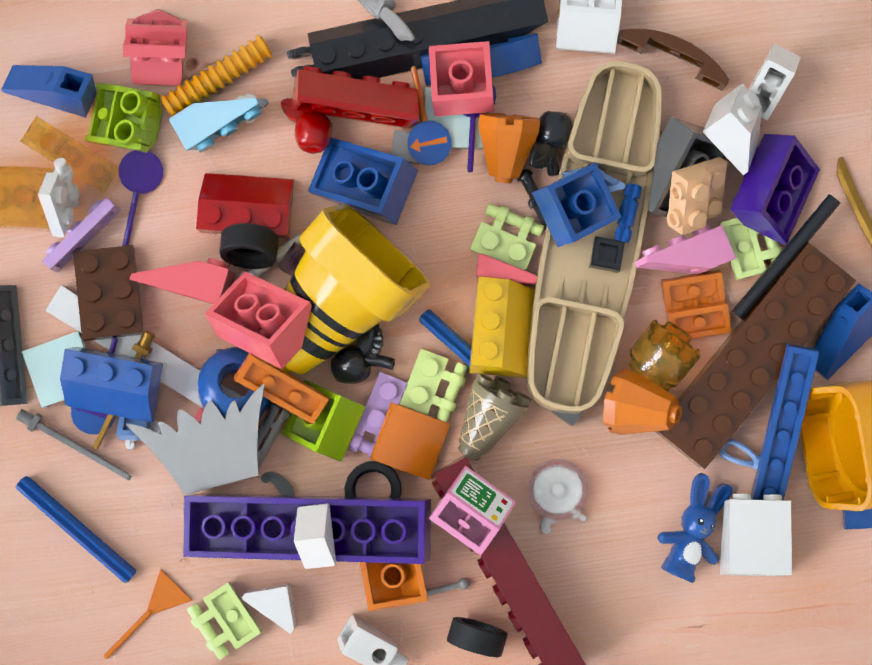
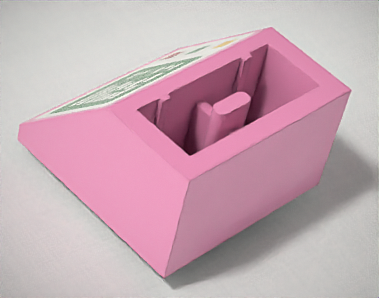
[429,466,516,556]

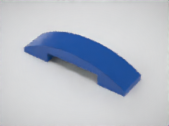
[420,33,542,85]

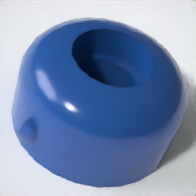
[198,347,271,420]

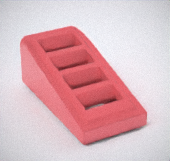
[476,253,537,286]

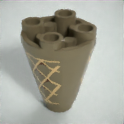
[458,373,532,460]

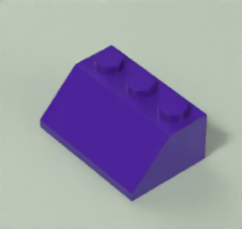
[730,134,820,245]

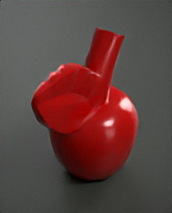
[281,98,333,154]

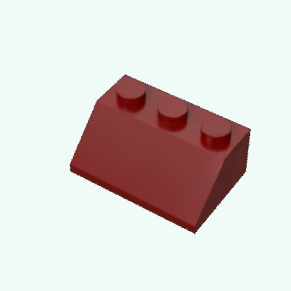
[196,173,294,239]

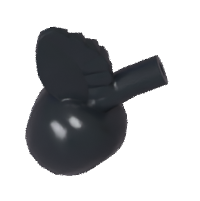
[530,111,573,176]
[331,324,395,384]

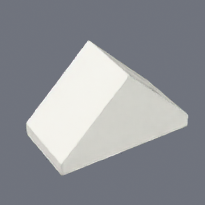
[294,503,337,569]
[241,583,296,634]

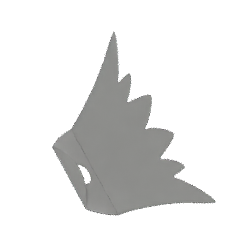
[126,384,264,495]

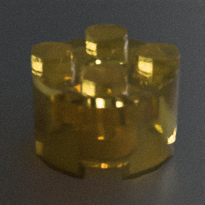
[629,320,700,392]

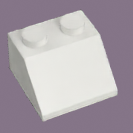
[703,84,762,175]

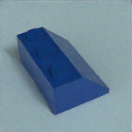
[60,347,163,423]

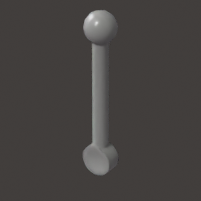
[427,578,470,596]

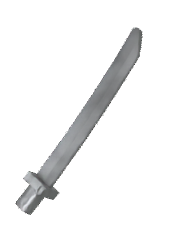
[16,409,132,481]

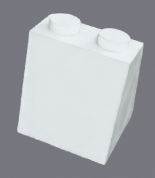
[720,494,792,576]

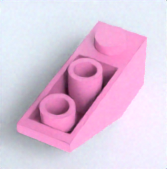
[634,224,736,274]

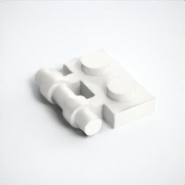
[38,158,80,237]

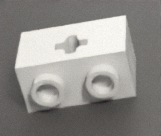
[748,44,801,121]

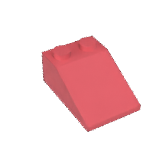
[130,258,236,304]

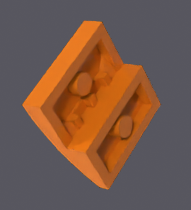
[661,270,731,342]
[370,402,450,480]

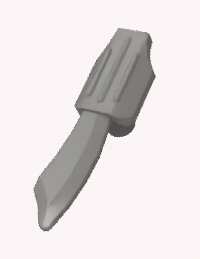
[358,0,415,41]

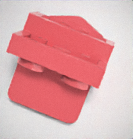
[123,9,188,86]

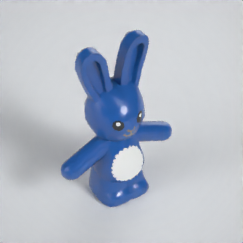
[657,473,733,583]

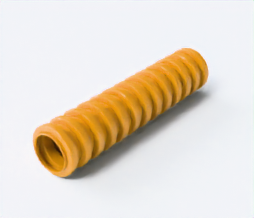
[161,35,273,117]

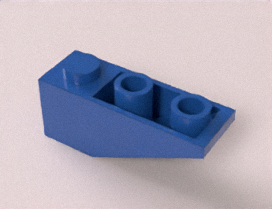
[1,65,97,118]
[814,284,872,380]

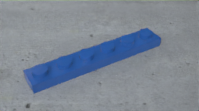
[751,343,819,500]

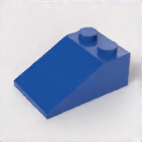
[308,137,418,225]

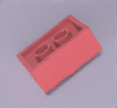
[205,271,312,369]

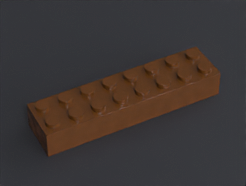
[654,243,856,469]

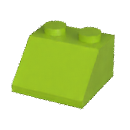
[281,380,366,462]

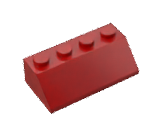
[291,66,419,129]

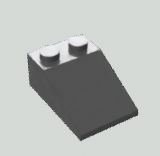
[648,117,726,217]

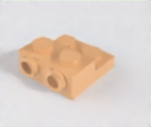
[667,157,727,235]

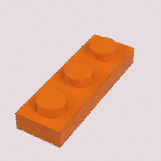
[234,353,329,424]

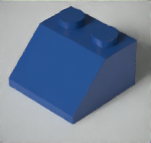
[532,162,622,247]

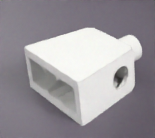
[337,614,408,665]

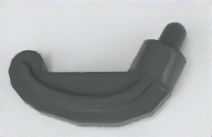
[261,472,295,496]

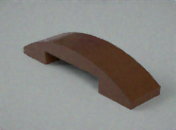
[617,29,729,91]

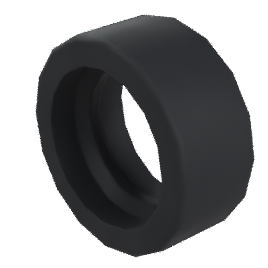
[219,223,279,269]
[344,461,402,498]
[447,617,508,658]

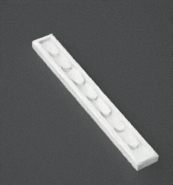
[45,286,263,415]

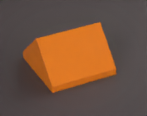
[360,562,429,611]

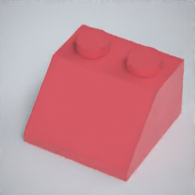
[429,41,494,116]

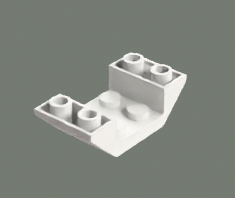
[555,0,622,54]

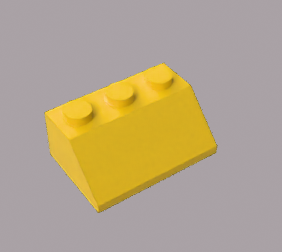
[469,277,535,378]

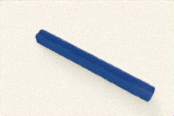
[16,476,136,583]

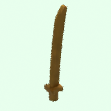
[837,157,872,247]
[92,330,155,450]

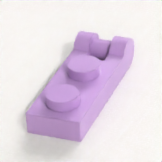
[348,372,407,458]

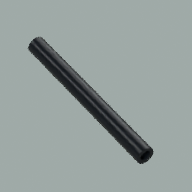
[732,194,841,320]

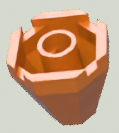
[479,113,540,183]
[603,368,682,435]

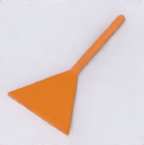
[104,569,192,659]

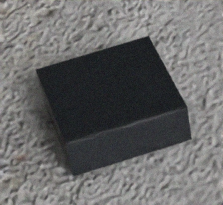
[589,236,625,273]

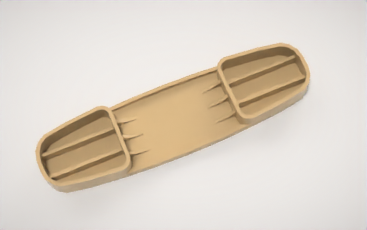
[527,61,662,414]

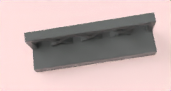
[0,285,28,406]

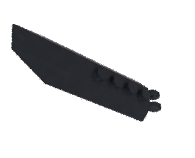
[287,0,548,80]

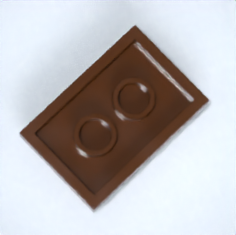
[73,245,143,342]

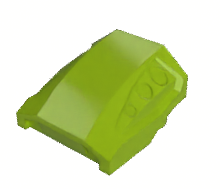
[85,83,162,153]

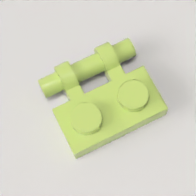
[470,203,544,271]
[720,218,783,280]
[400,349,468,422]
[186,581,262,660]

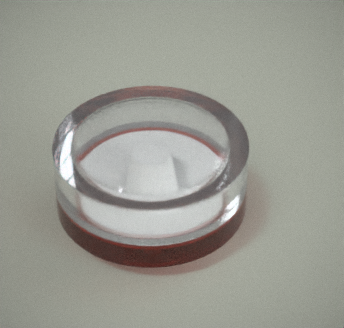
[527,459,588,521]

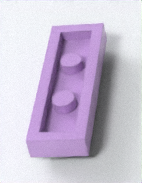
[42,197,121,272]

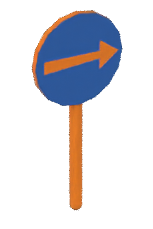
[407,66,451,165]

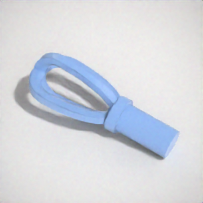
[719,439,760,470]

